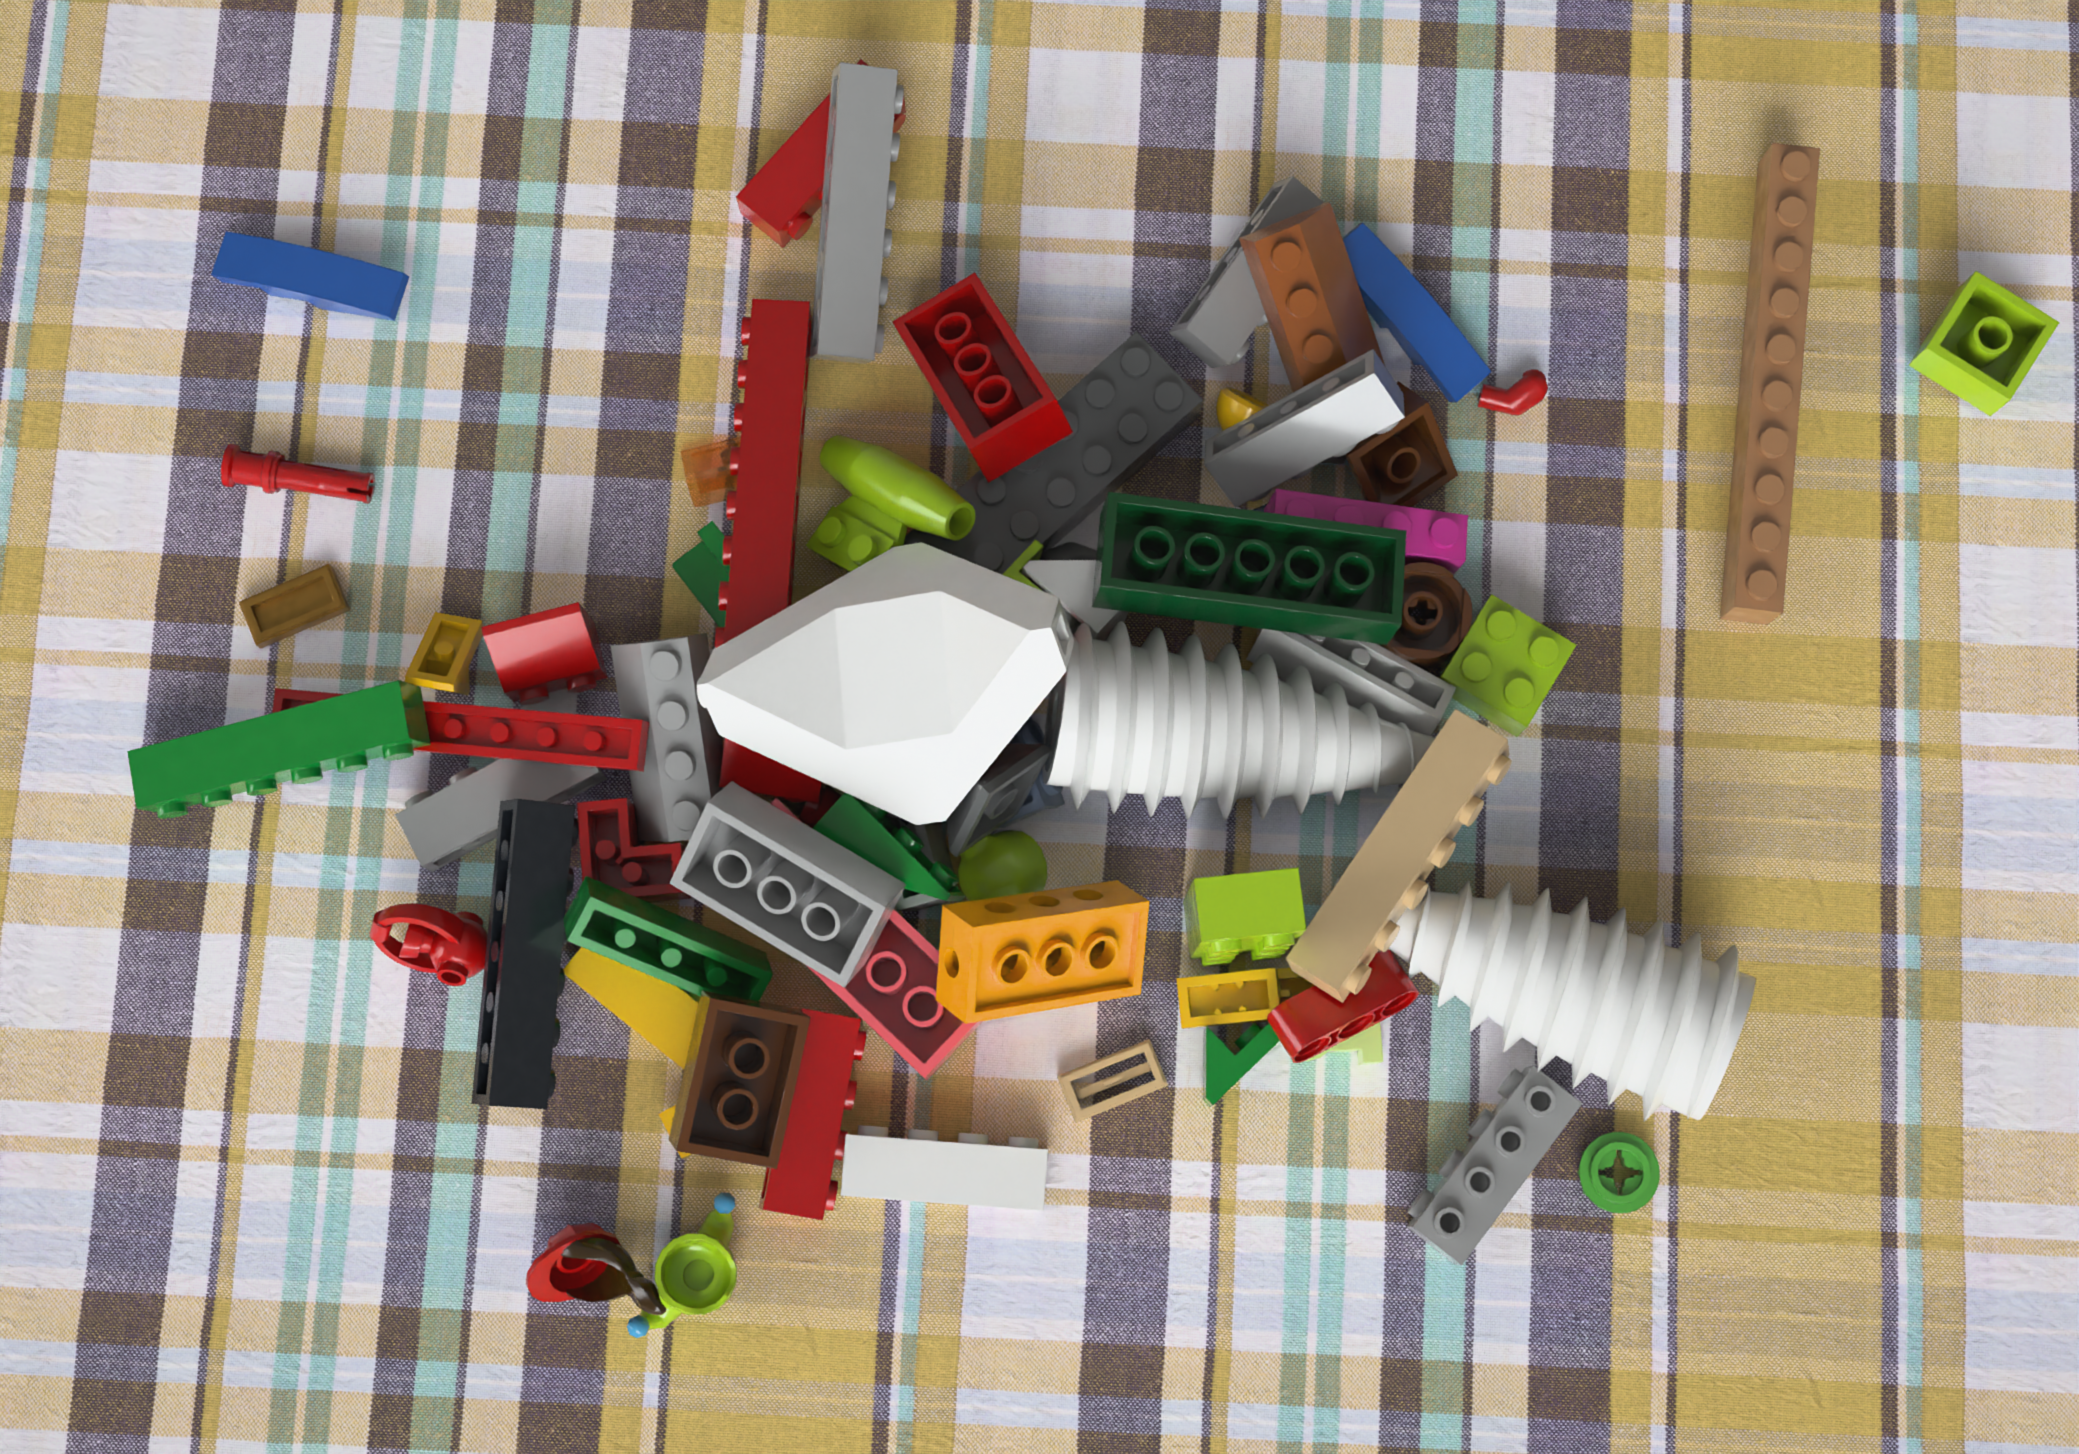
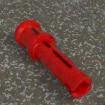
[221,444,375,504]

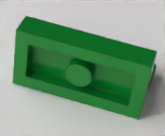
[672,521,730,627]

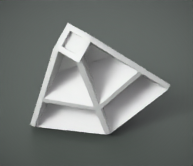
[697,542,1074,825]

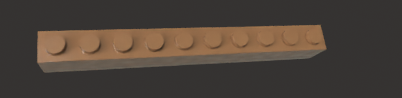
[1720,143,1820,625]

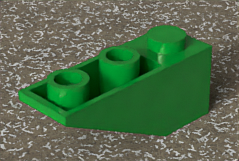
[812,793,966,902]

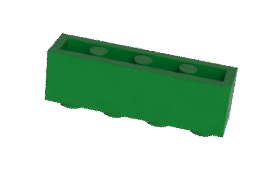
[563,876,773,1001]

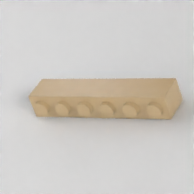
[1286,709,1512,1003]

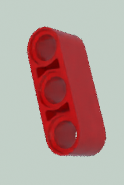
[1267,950,1419,1063]

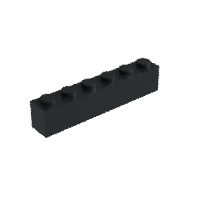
[471,799,579,1109]

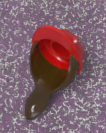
[526,1223,667,1315]

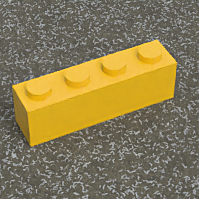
[563,947,701,1069]

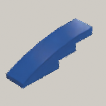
[1342,223,1491,402]
[211,231,409,321]

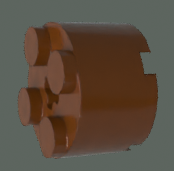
[1376,562,1472,670]

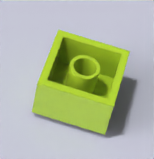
[1909,271,2060,417]
[1439,594,1576,737]

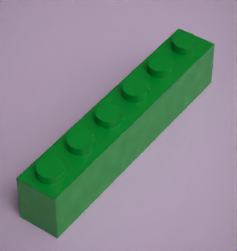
[127,680,431,819]

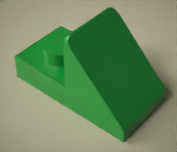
[1203,1022,1280,1107]

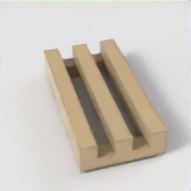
[1057,1039,1168,1123]

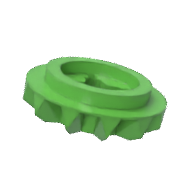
[1577,1132,1660,1213]

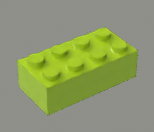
[1183,867,1306,967]

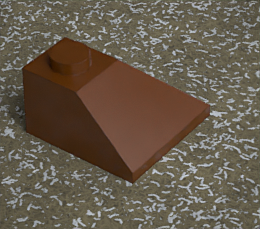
[1345,381,1458,507]

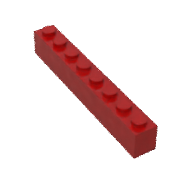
[715,299,812,648]

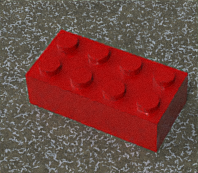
[892,272,1073,483]

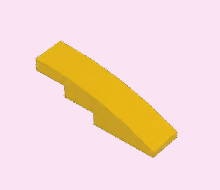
[1176,968,1314,1029]

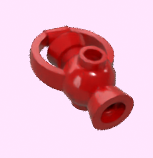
[369,903,488,986]

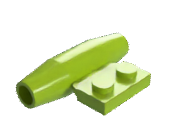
[805,435,976,573]

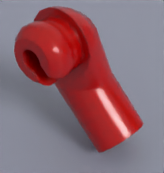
[1477,369,1548,416]

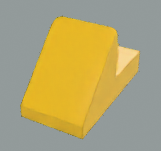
[405,612,483,695]

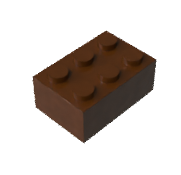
[669,990,811,1169]

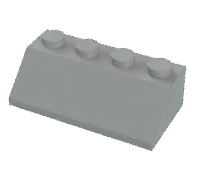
[610,633,724,842]

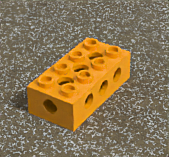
[936,880,1149,1024]

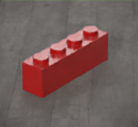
[736,59,906,248]
[759,1008,866,1221]

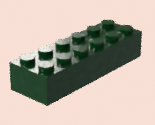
[1092,492,1407,645]

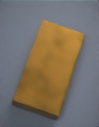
[239,564,350,649]

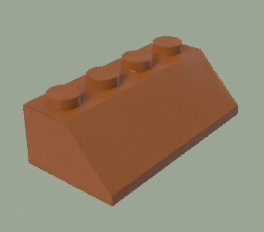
[1239,202,1386,392]

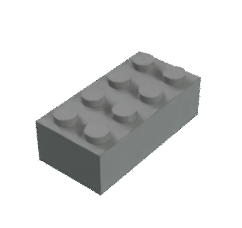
[670,781,906,988]

